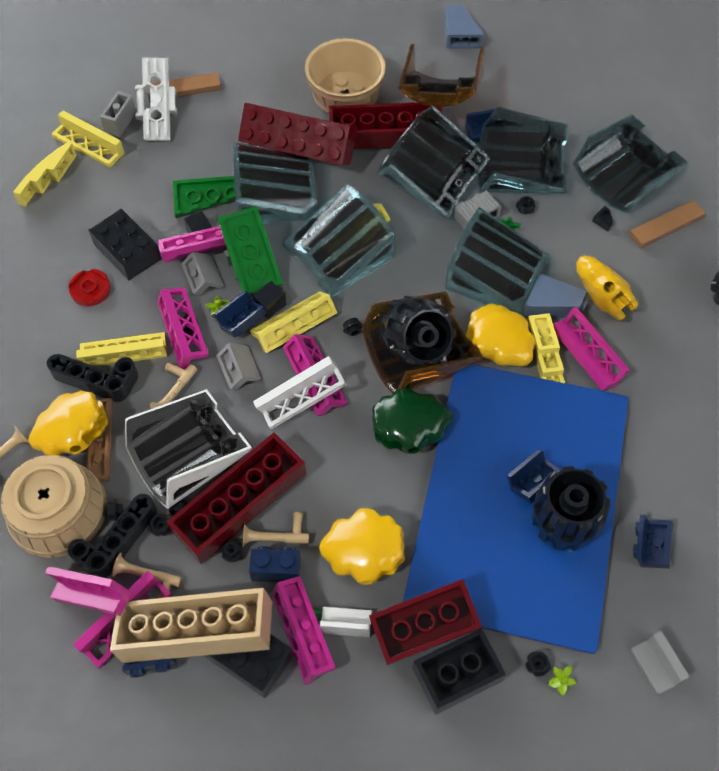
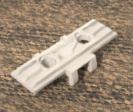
[135,58,177,141]

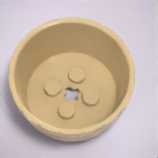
[305,38,386,114]
[1,455,107,558]

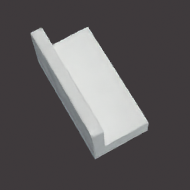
[320,607,372,637]

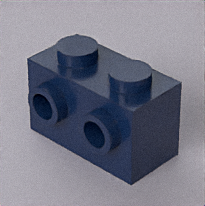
[249,546,301,582]

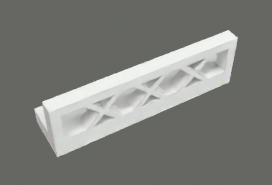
[253,356,347,429]

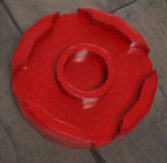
[69,269,111,306]

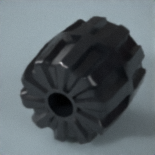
[378,296,456,366]
[531,466,611,551]

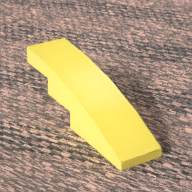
[13,142,77,207]
[528,313,565,383]

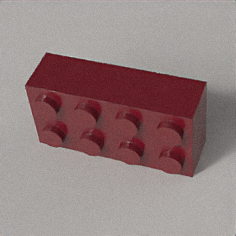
[369,579,482,665]

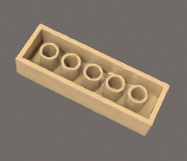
[110,588,272,663]

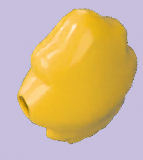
[576,255,639,321]
[466,303,536,367]
[28,390,108,456]
[319,508,405,585]

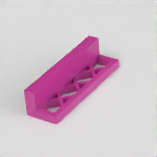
[158,226,227,262]
[157,287,208,369]
[553,307,630,391]
[283,334,348,416]
[45,567,132,616]
[73,570,172,669]
[272,576,336,685]

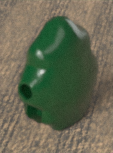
[372,388,453,454]

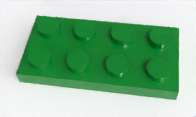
[217,206,283,295]

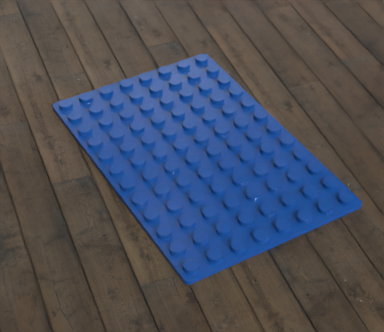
[403,362,628,654]

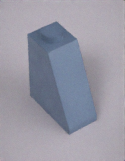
[444,5,483,49]
[523,274,588,318]

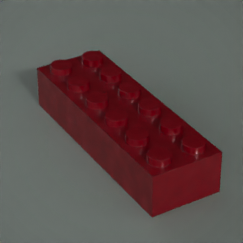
[329,101,445,149]
[238,102,358,166]
[166,432,306,564]

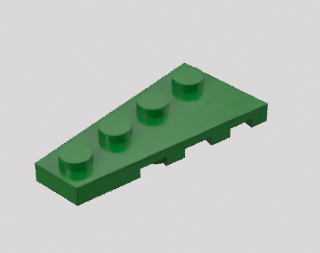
[173,174,252,218]

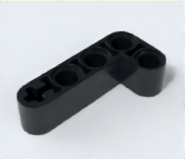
[46,354,139,402]
[67,494,157,578]

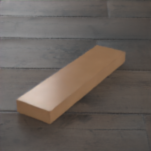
[148,72,221,101]
[629,200,706,248]
[86,398,113,482]

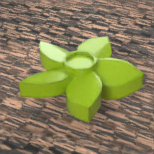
[205,296,230,317]
[548,665,576,696]

